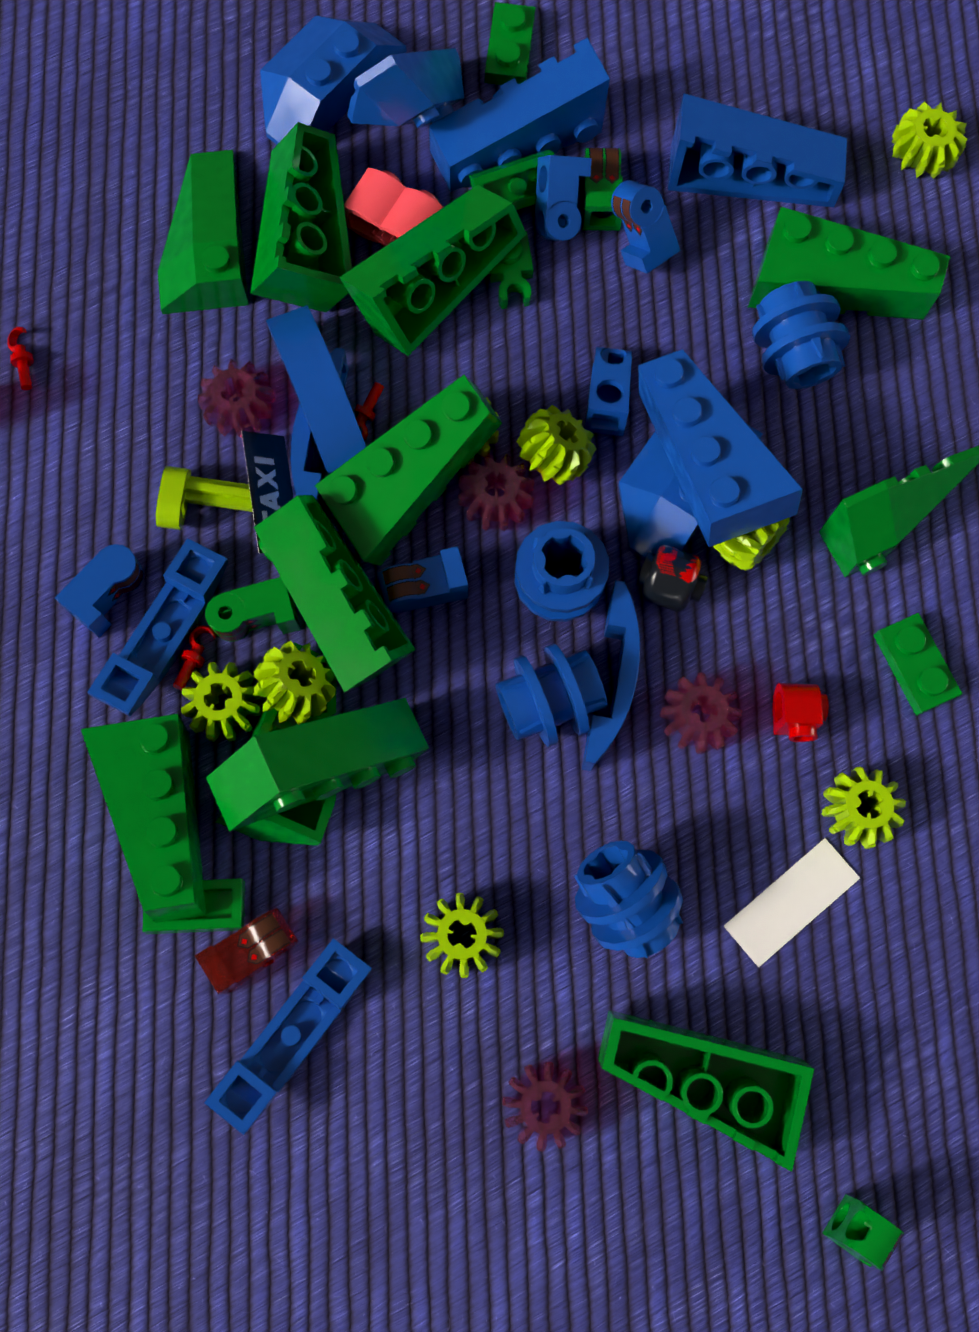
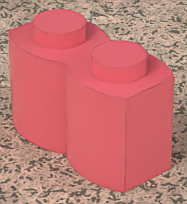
[344,168,443,247]

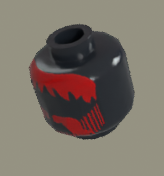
[636,545,708,612]

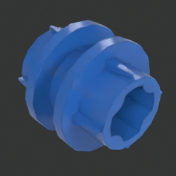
[752,281,850,389]
[514,521,609,622]
[495,643,607,747]
[574,841,683,958]

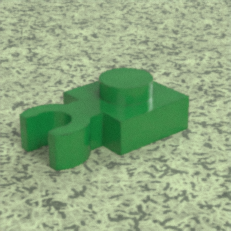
[489,231,533,309]

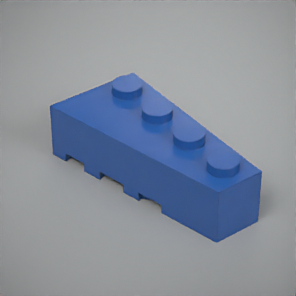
[429,37,610,192]
[667,94,847,207]
[638,349,803,547]

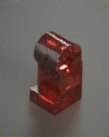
[195,908,299,995]

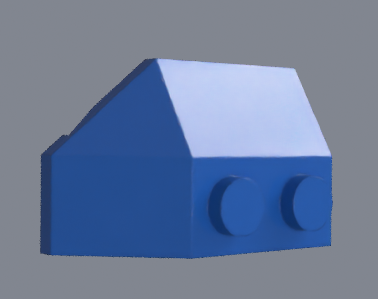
[260,15,407,145]
[347,48,464,129]
[618,423,763,560]

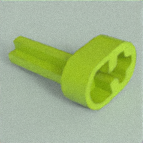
[156,466,253,530]

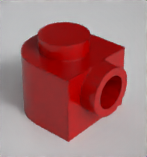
[773,683,829,742]

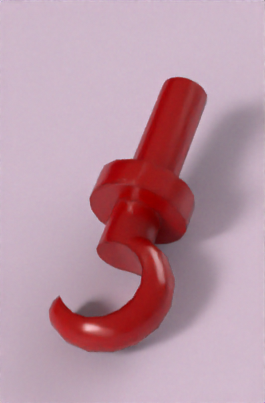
[7,326,34,390]
[354,382,384,442]
[173,625,217,690]

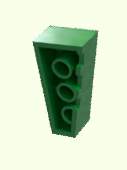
[250,122,352,313]
[339,185,527,356]
[748,207,950,320]
[315,375,502,566]
[254,495,416,693]
[206,698,429,832]
[81,714,206,923]
[598,1010,814,1172]

